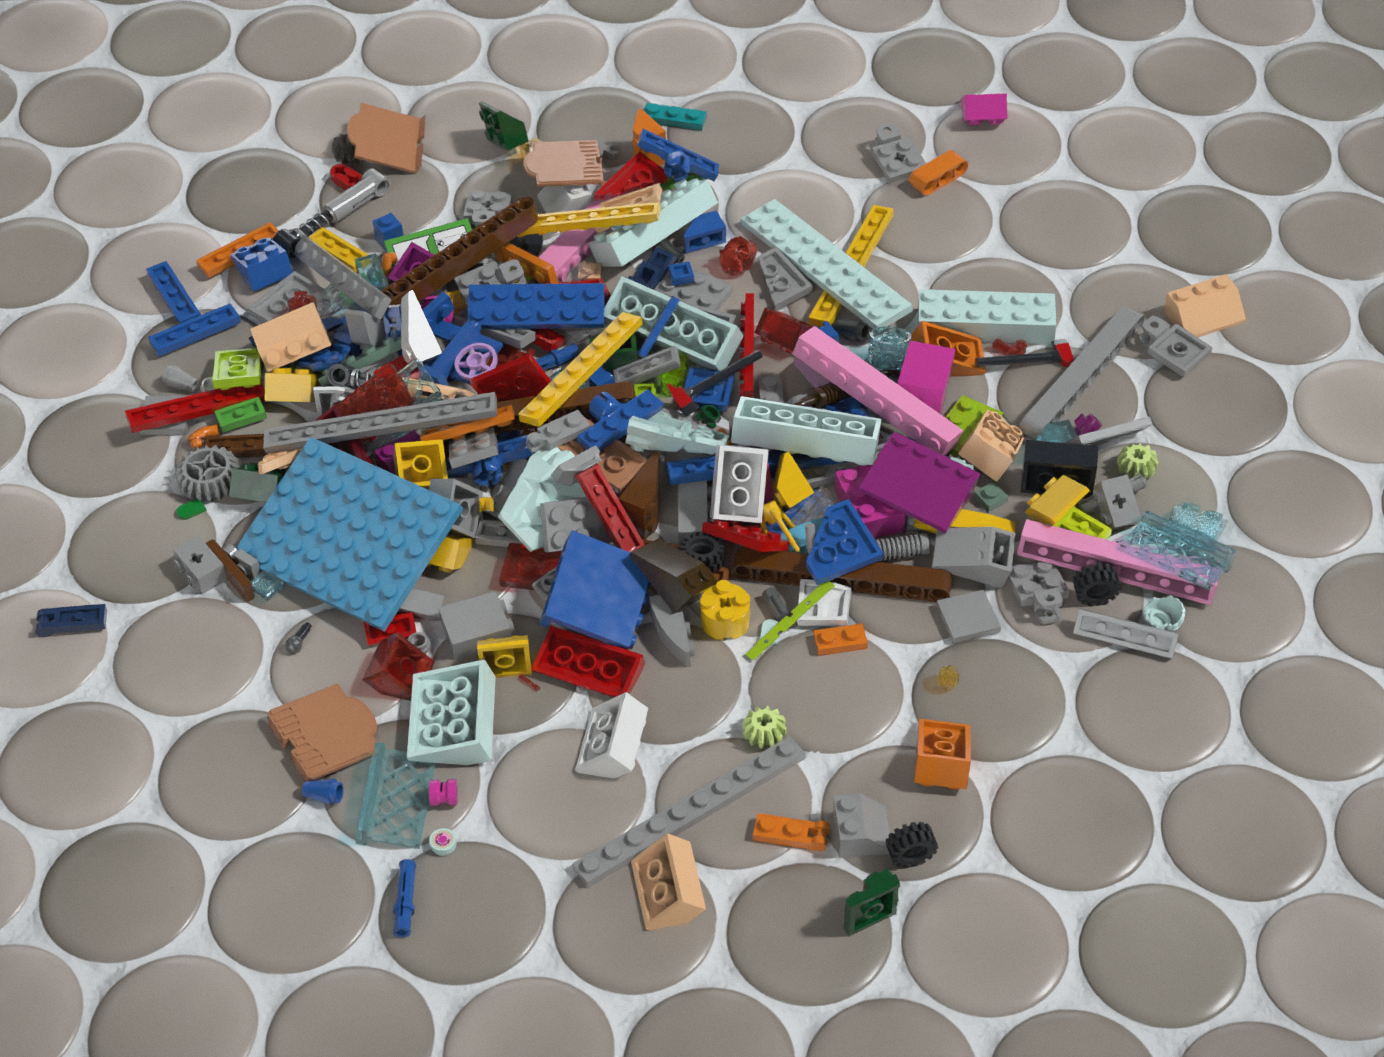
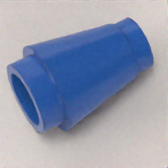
[302,779,344,805]

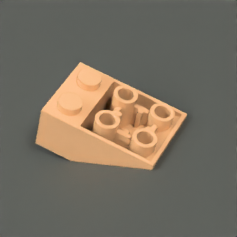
[958,409,1025,482]

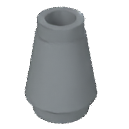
[162,365,198,392]

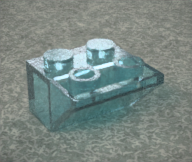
[1165,501,1228,549]

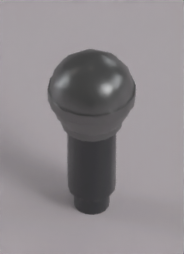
[285,622,312,654]

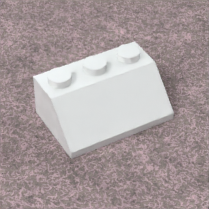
[710,444,768,523]
[575,692,648,779]

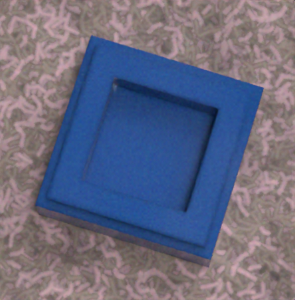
[668,262,695,286]

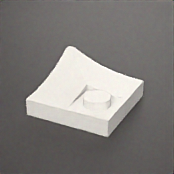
[797,579,852,626]

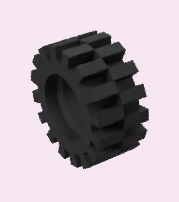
[680,532,724,574]
[1073,563,1121,606]
[885,822,938,868]

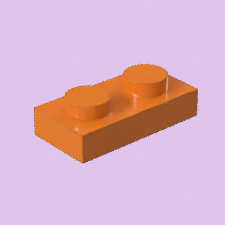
[813,623,868,656]

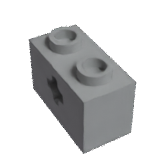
[1093,474,1142,531]
[173,535,227,594]

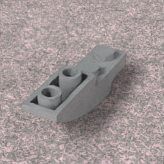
[649,591,695,667]

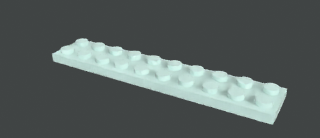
[741,199,913,332]

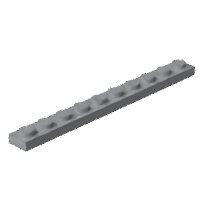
[263,392,497,453]
[572,736,805,888]

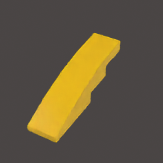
[914,509,1015,534]

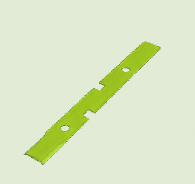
[745,581,835,661]

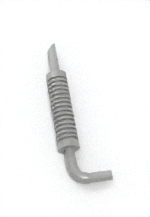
[805,523,935,561]

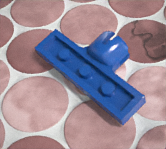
[638,129,719,182]
[577,389,664,451]
[445,434,534,487]

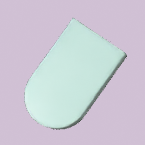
[760,619,779,645]

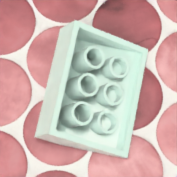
[407,659,496,765]

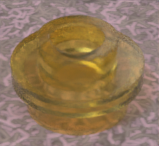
[938,665,959,691]

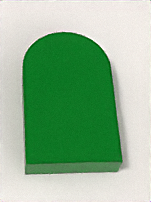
[177,498,207,520]

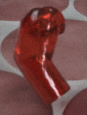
[992,338,1028,356]

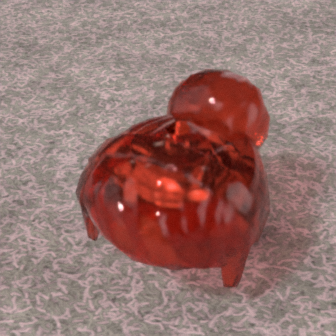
[719,236,757,276]

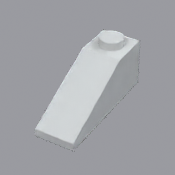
[401,290,442,368]

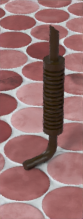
[793,366,900,409]

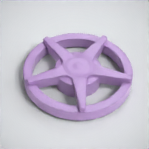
[455,343,498,381]

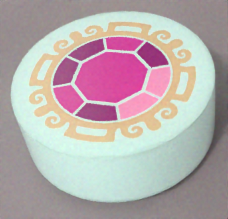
[429,828,457,856]

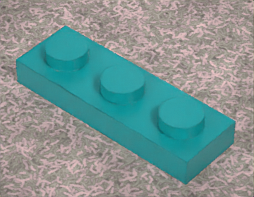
[643,103,707,131]

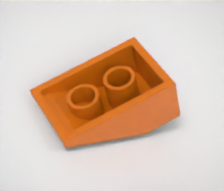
[909,321,986,377]
[914,718,971,790]

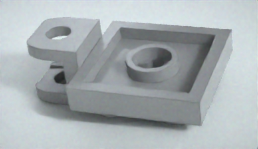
[871,123,926,183]
[463,191,512,228]
[454,260,527,307]
[1139,316,1213,378]
[1007,561,1069,624]

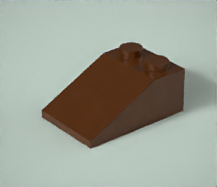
[618,451,660,540]

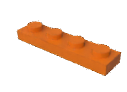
[196,222,279,278]
[494,243,558,284]
[420,405,515,441]

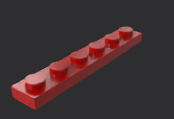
[739,293,754,398]
[125,380,265,433]

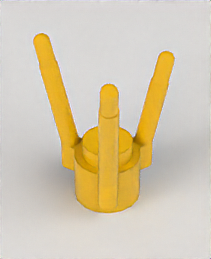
[760,500,800,552]

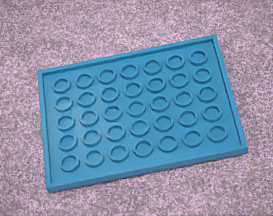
[236,437,464,632]

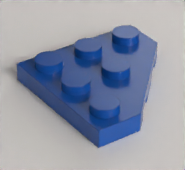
[806,499,883,585]

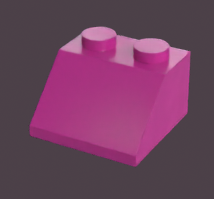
[960,93,1007,125]

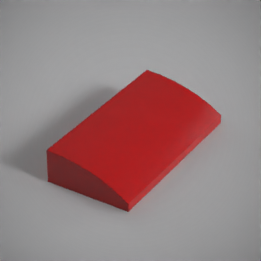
[531,626,645,698]

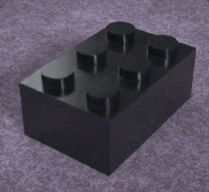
[1020,440,1098,499]

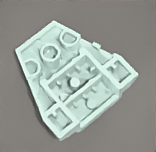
[626,411,730,454]
[497,446,586,552]

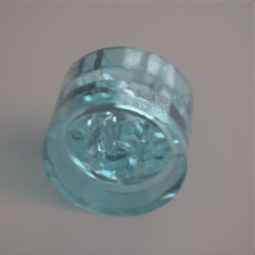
[868,326,911,370]

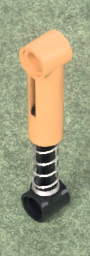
[327,364,475,404]

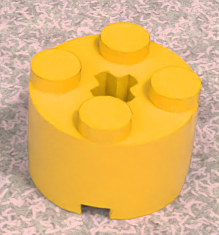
[700,580,750,640]

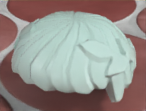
[1143,595,1186,632]

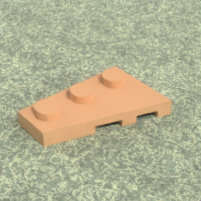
[595,183,662,234]

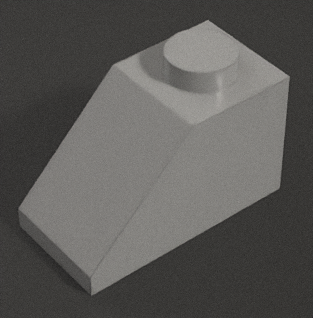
[345,309,386,351]

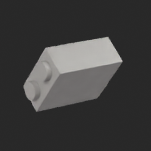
[438,591,515,660]

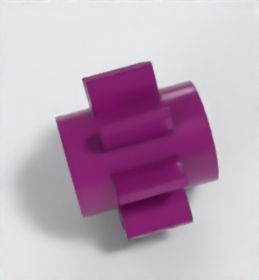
[1073,413,1103,436]

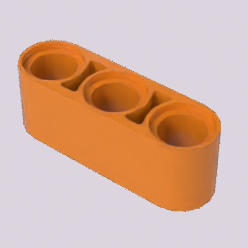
[909,150,969,196]

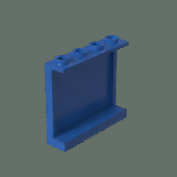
[538,530,651,650]

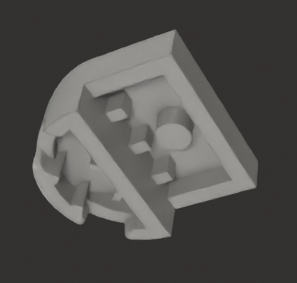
[492,459,528,511]

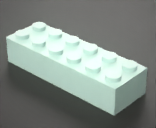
[588,178,718,267]
[604,276,743,371]
[918,289,1056,345]
[731,396,881,466]

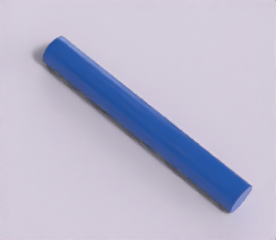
[637,296,680,358]

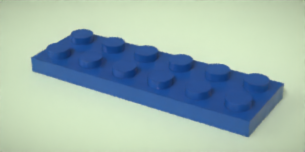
[468,283,605,329]

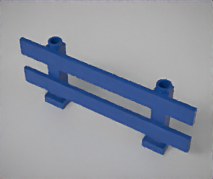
[333,290,503,386]

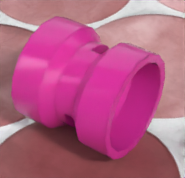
[429,779,458,806]

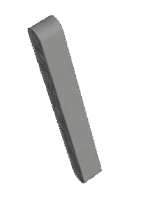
[1019,306,1145,441]

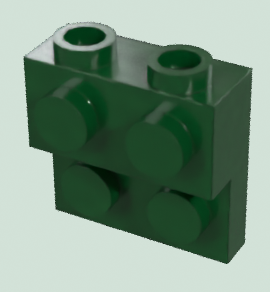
[844,868,900,936]

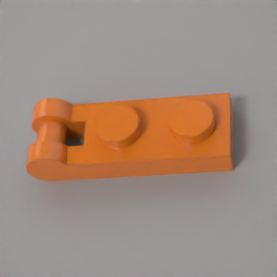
[753,813,831,851]

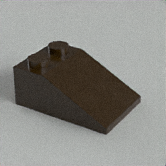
[629,539,718,613]

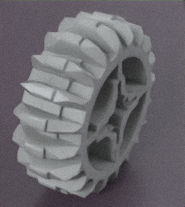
[175,445,239,502]

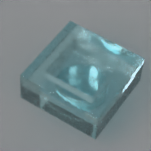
[251,568,285,601]

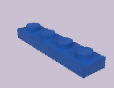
[146,261,201,324]
[148,303,241,357]

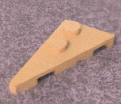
[258,448,302,474]

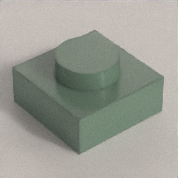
[974,482,1008,513]

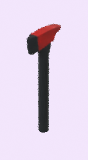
[975,339,1074,368]
[667,350,763,416]

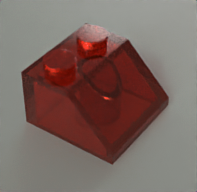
[754,308,814,354]
[362,632,435,701]

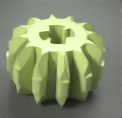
[1117,442,1158,480]
[743,705,786,750]

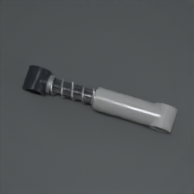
[273,169,391,258]

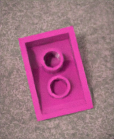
[898,341,955,415]

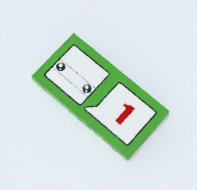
[384,218,472,269]

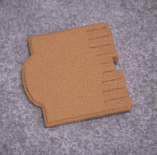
[347,103,426,173]
[524,140,605,187]
[267,683,382,781]

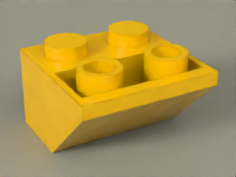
[265,368,321,402]

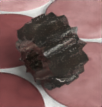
[331,133,362,166]

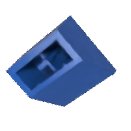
[230,238,293,291]

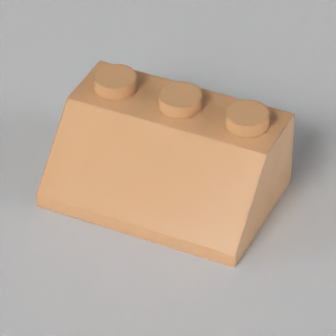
[1164,274,1246,337]
[250,302,332,372]
[631,833,706,930]

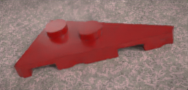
[594,151,672,201]

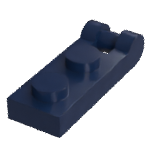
[35,604,107,637]

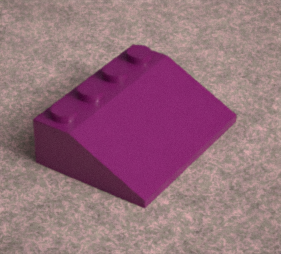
[859,432,980,534]

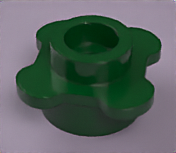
[696,405,721,429]

